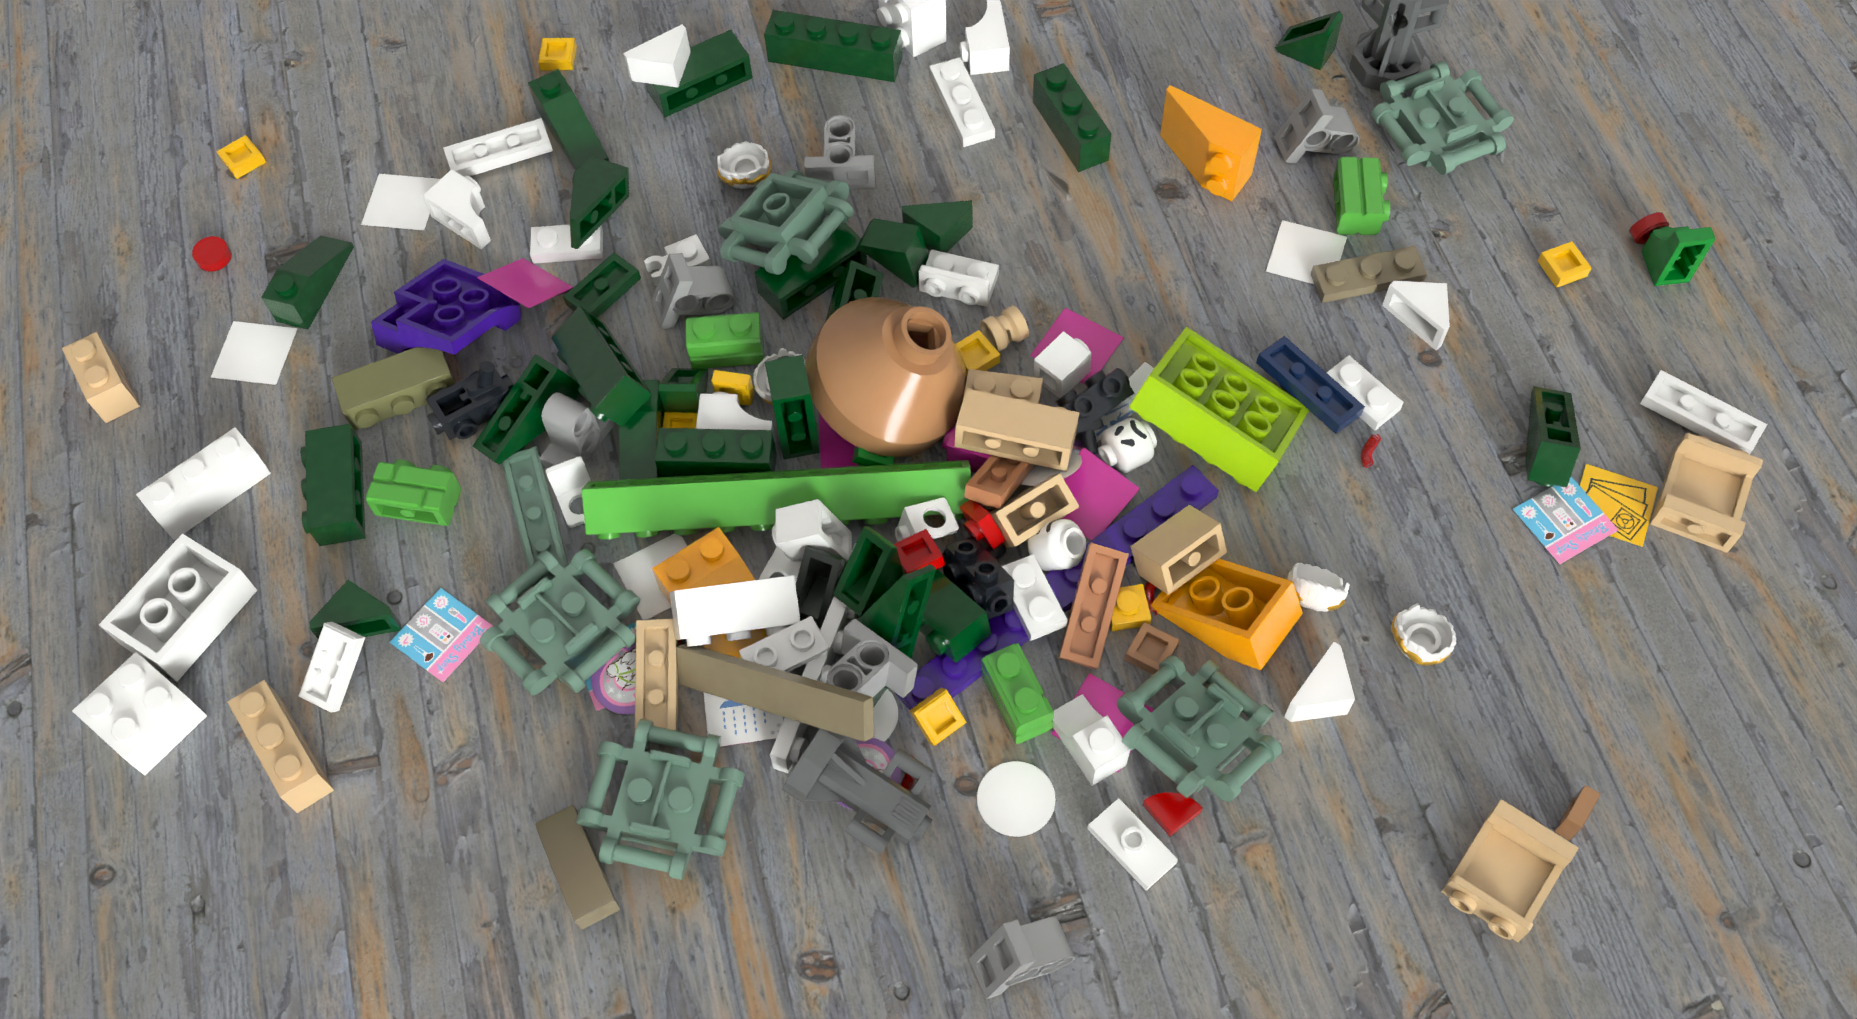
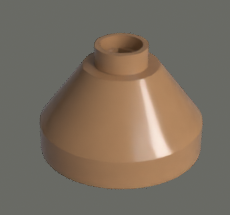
[806,297,967,457]

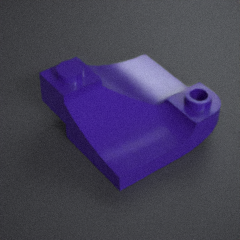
[371,259,522,355]

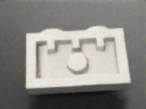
[919,249,999,307]
[739,616,829,672]

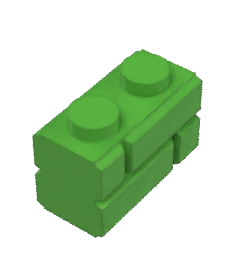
[1333,157,1390,235]
[686,312,764,369]
[366,460,461,526]
[981,643,1054,744]

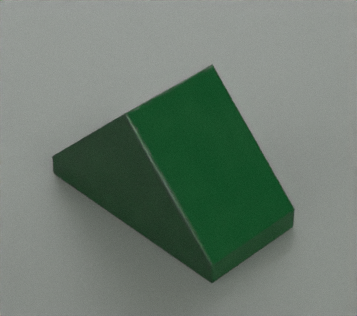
[1275,11,1343,70]
[902,200,973,253]
[856,218,929,288]
[658,368,708,413]
[833,526,904,616]
[310,580,401,639]

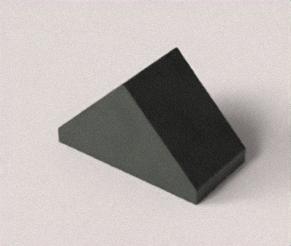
[796,546,845,630]

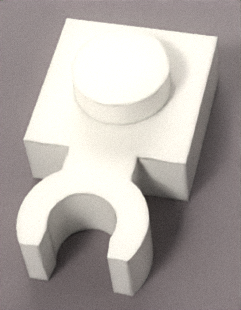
[644,234,712,286]

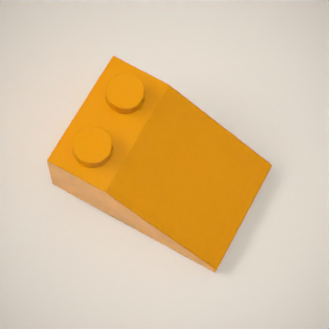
[1160,85,1262,202]
[652,527,770,658]
[1151,559,1303,670]

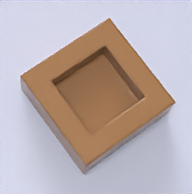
[1124,622,1180,675]
[1554,785,1601,841]

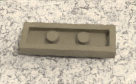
[1311,246,1427,303]

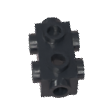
[426,361,514,440]
[1055,368,1134,454]
[942,537,1014,619]

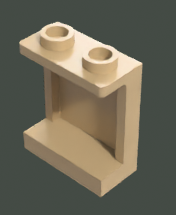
[1650,433,1763,553]
[1441,799,1579,942]

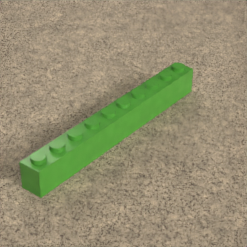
[581,460,971,540]

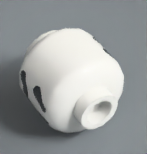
[1098,417,1157,473]
[1028,519,1086,571]

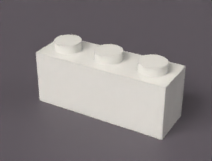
[136,427,271,540]
[670,575,800,647]

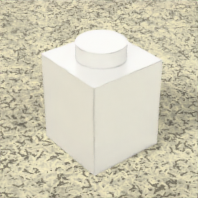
[1034,331,1091,398]

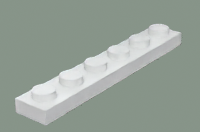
[770,543,858,773]

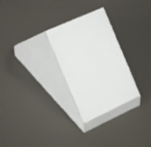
[623,24,691,87]
[1382,281,1450,351]
[1284,642,1355,722]

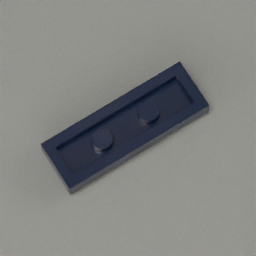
[1256,336,1365,434]

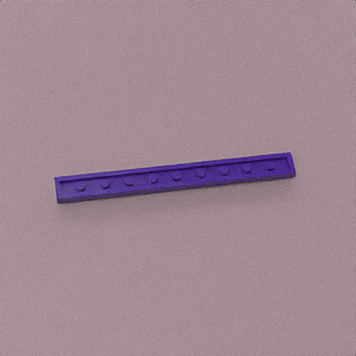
[895,465,1219,710]

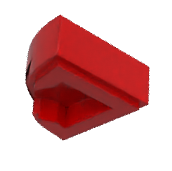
[1142,792,1203,837]

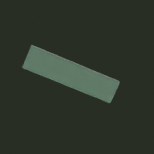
[502,446,569,587]

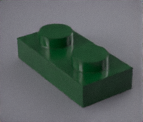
[563,252,641,318]

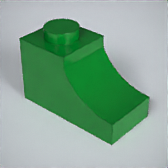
[1641,226,1716,286]

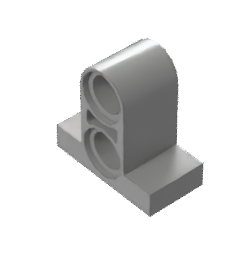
[1274,89,1360,163]
[804,115,876,189]
[651,253,735,329]
[539,393,615,468]
[826,618,918,698]
[969,916,1075,999]

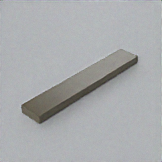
[676,643,874,742]

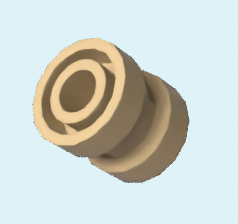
[980,305,1029,352]

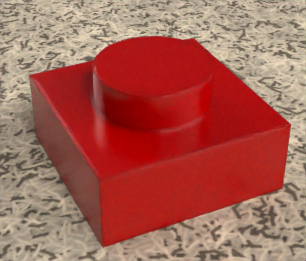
[959,499,1005,550]
[893,529,945,575]

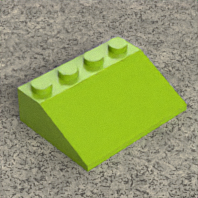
[1129,326,1309,492]

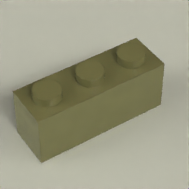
[331,347,456,431]

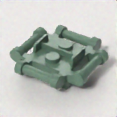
[1371,61,1514,175]
[718,169,854,275]
[479,549,640,695]
[1117,655,1282,802]
[576,719,745,880]

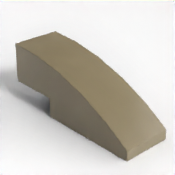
[535,805,621,930]

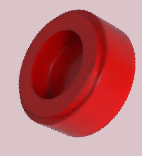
[1629,212,1669,244]
[192,236,232,272]

